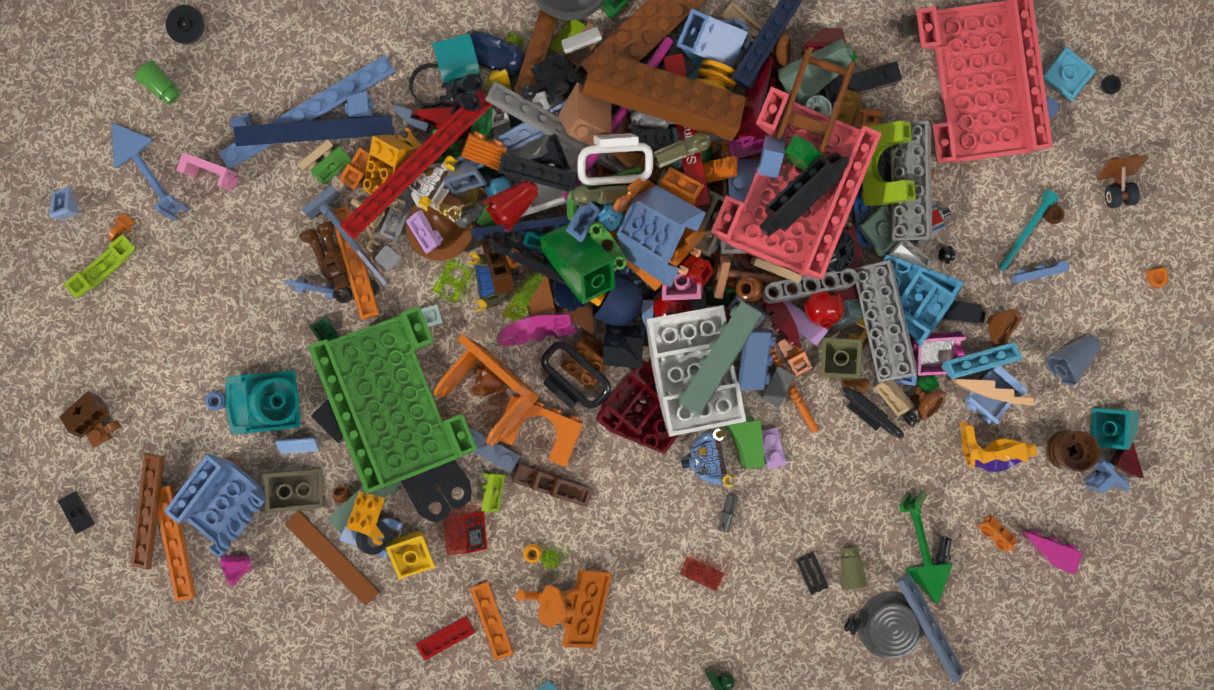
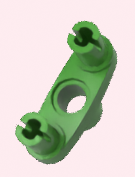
[588,221,627,270]

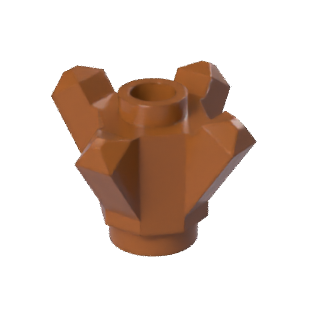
[471,366,505,397]

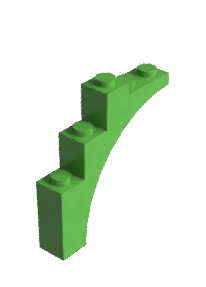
[724,417,765,469]

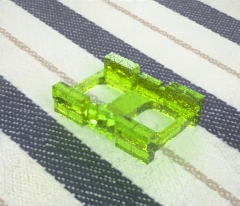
[432,260,472,304]

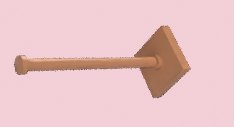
[710,246,834,299]

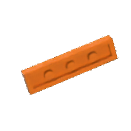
[470,581,514,661]

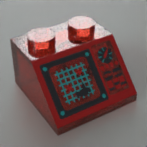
[444,511,487,555]

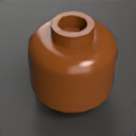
[736,276,764,302]

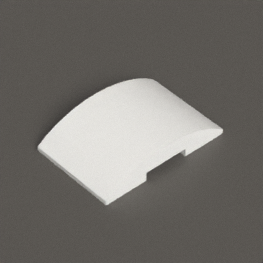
[646,305,746,437]

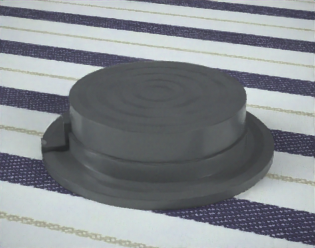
[858,592,924,659]

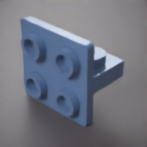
[1084,459,1131,494]

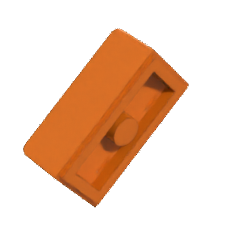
[659,167,704,205]

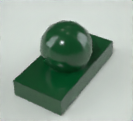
[705,666,735,690]

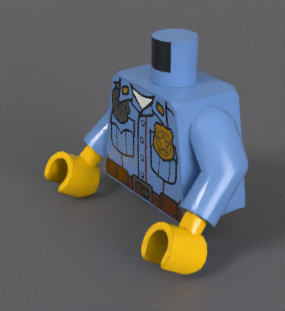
[681,427,735,487]

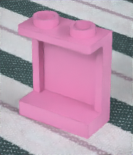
[176,153,238,191]

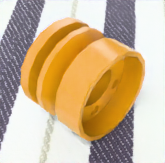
[695,59,736,92]

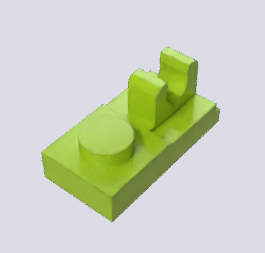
[481,473,505,512]

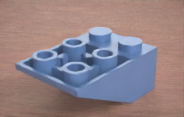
[676,9,748,68]

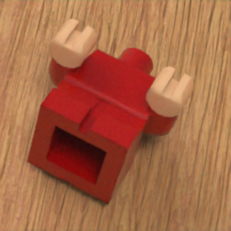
[678,248,714,286]

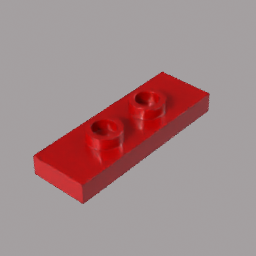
[416,615,476,661]

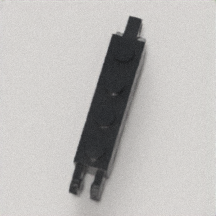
[759,152,849,237]

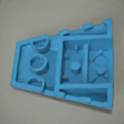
[882,254,965,346]

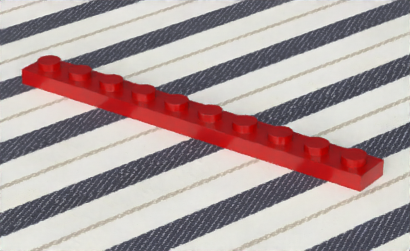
[339,89,493,240]

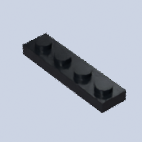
[498,153,578,192]

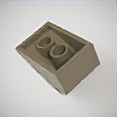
[259,469,324,513]

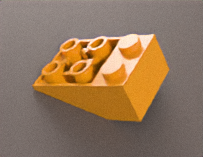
[362,134,416,194]

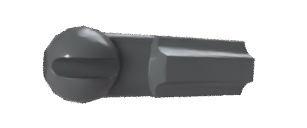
[454,193,488,228]

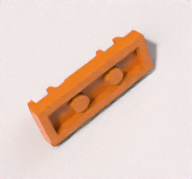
[681,156,737,184]

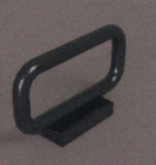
[541,341,611,409]
[840,386,904,439]

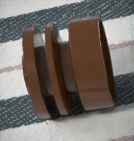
[1046,430,1100,472]

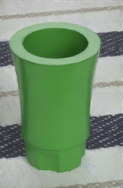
[134,60,181,105]

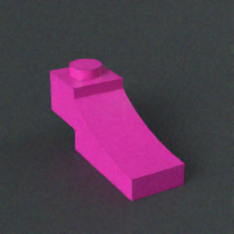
[728,136,764,160]

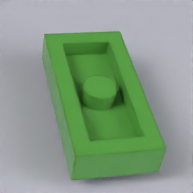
[310,146,352,185]

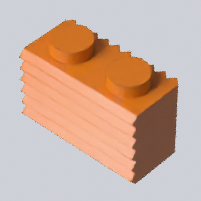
[461,131,507,171]

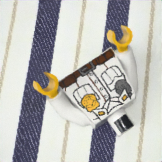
[409,156,458,211]

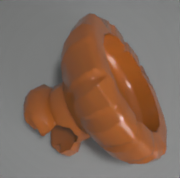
[767,33,791,68]
[911,386,946,420]

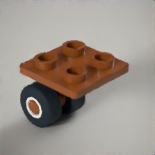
[1096,154,1147,208]

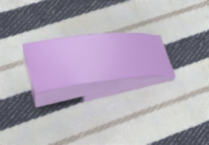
[773,301,828,346]

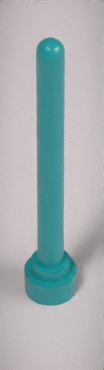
[999,189,1060,271]

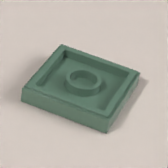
[857,205,898,257]

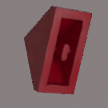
[1110,443,1144,478]

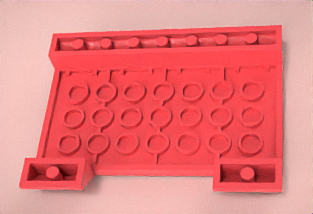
[916,0,1053,164]
[710,87,882,280]

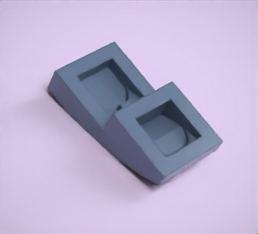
[393,104,431,134]

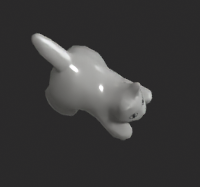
[627,108,675,130]

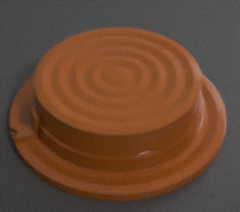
[406,194,473,261]

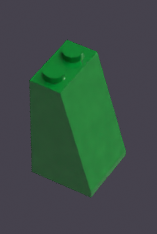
[540,223,615,304]

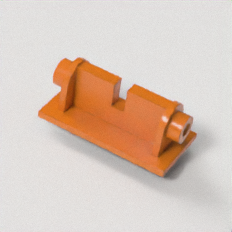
[977,515,1017,552]

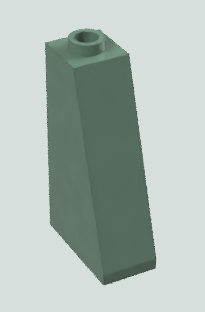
[778,38,854,105]

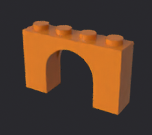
[500,393,583,467]

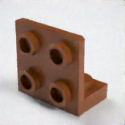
[561,332,609,389]

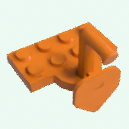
[516,569,612,648]

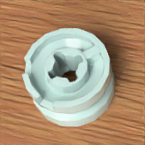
[804,95,832,116]

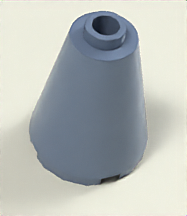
[1046,335,1101,386]

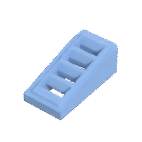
[640,300,654,338]

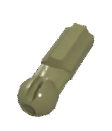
[653,132,711,169]
[572,184,628,206]

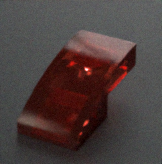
[680,557,725,591]

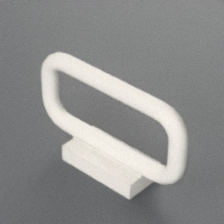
[577,133,653,186]

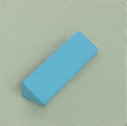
[942,342,1023,379]

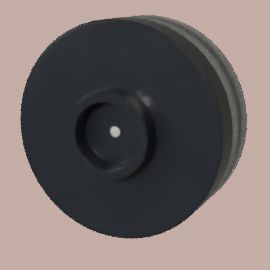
[166,5,209,47]

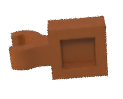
[86,420,122,448]

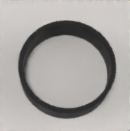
[409,63,443,107]

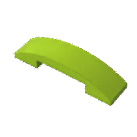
[63,234,136,299]

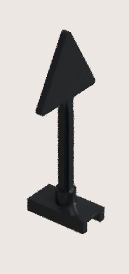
[478,134,570,187]

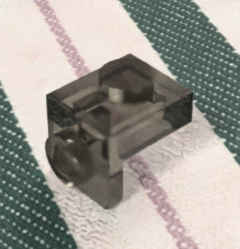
[897,14,919,38]

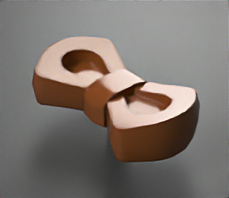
[841,378,870,393]

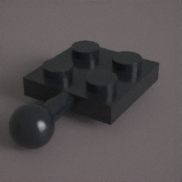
[521,50,583,102]

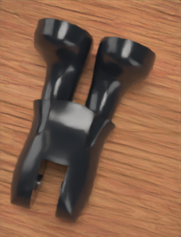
[439,74,483,112]

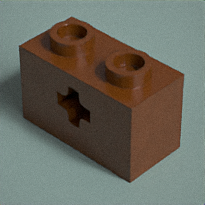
[59,391,110,438]

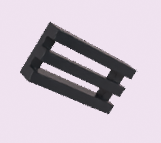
[795,552,829,595]

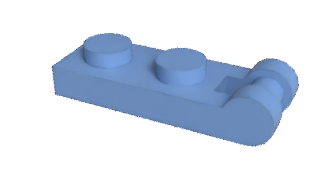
[1010,261,1069,284]

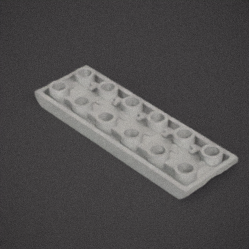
[891,121,932,241]
[853,260,917,383]

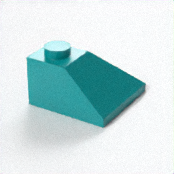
[1090,408,1139,450]

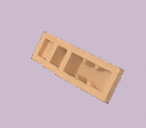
[951,379,1034,405]

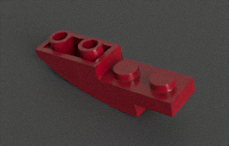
[755,290,802,349]

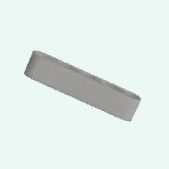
[762,269,858,304]

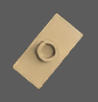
[874,380,914,416]

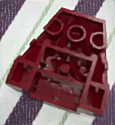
[595,360,679,454]

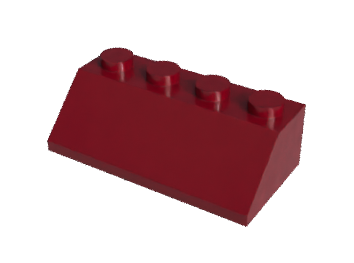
[740,57,787,140]

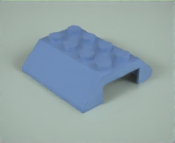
[164,453,266,558]

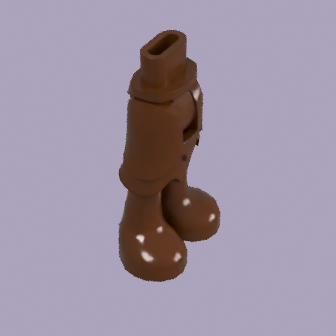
[298,221,349,291]

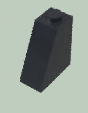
[941,301,987,327]

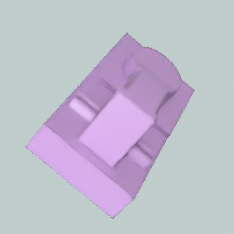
[406,210,443,254]

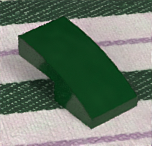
[706,284,737,308]
[309,315,339,342]

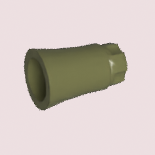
[840,546,868,589]

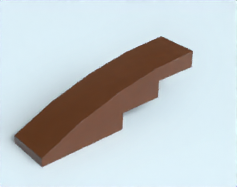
[511,463,593,507]

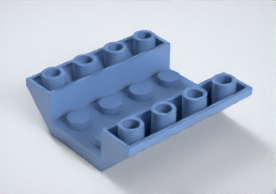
[617,185,706,287]

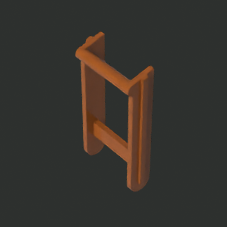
[776,47,855,154]

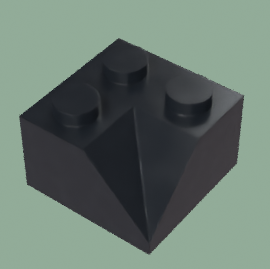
[603,324,645,369]

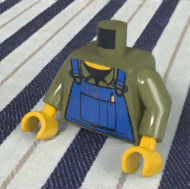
[466,252,521,312]

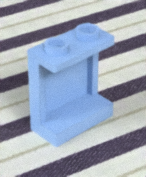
[964,366,1028,425]

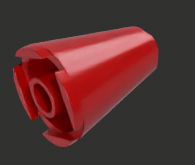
[483,180,539,232]

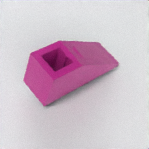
[1022,529,1083,574]

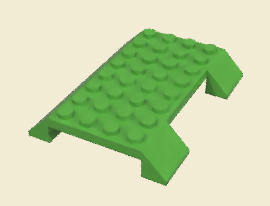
[308,306,477,494]

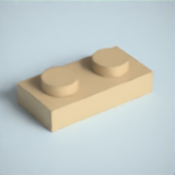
[298,140,335,170]

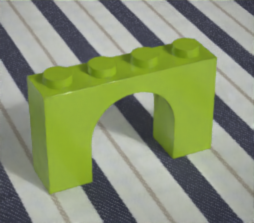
[859,120,916,207]

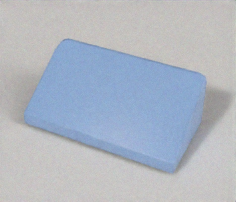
[276,437,319,454]

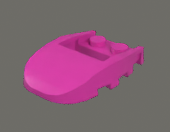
[496,315,577,346]

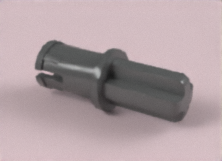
[718,494,738,533]

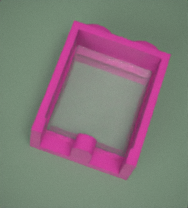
[911,331,966,376]

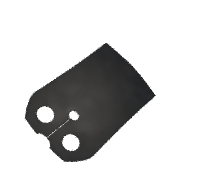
[401,460,472,523]

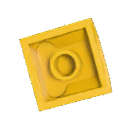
[386,531,436,580]

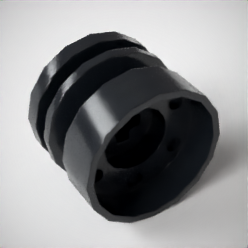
[827,231,855,272]

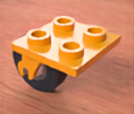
[346,491,390,555]

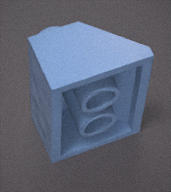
[738,328,776,390]

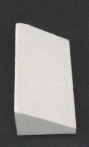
[562,27,602,55]

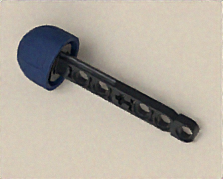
[488,232,643,326]

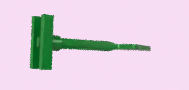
[899,489,952,604]

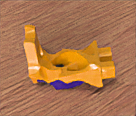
[959,421,1037,472]

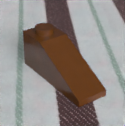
[481,236,514,295]

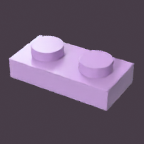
[762,427,787,469]

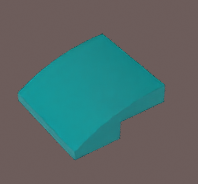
[432,33,480,83]

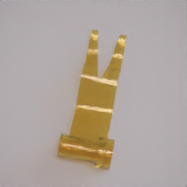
[438,175,504,222]

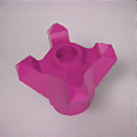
[220,555,252,586]

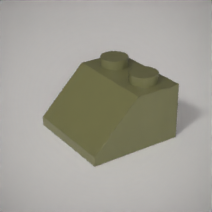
[820,338,862,381]

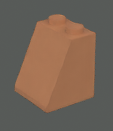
[558,82,612,146]

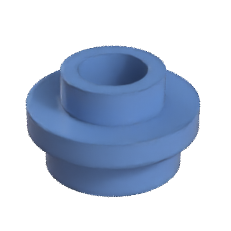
[205,391,225,411]

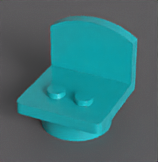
[225,371,301,434]

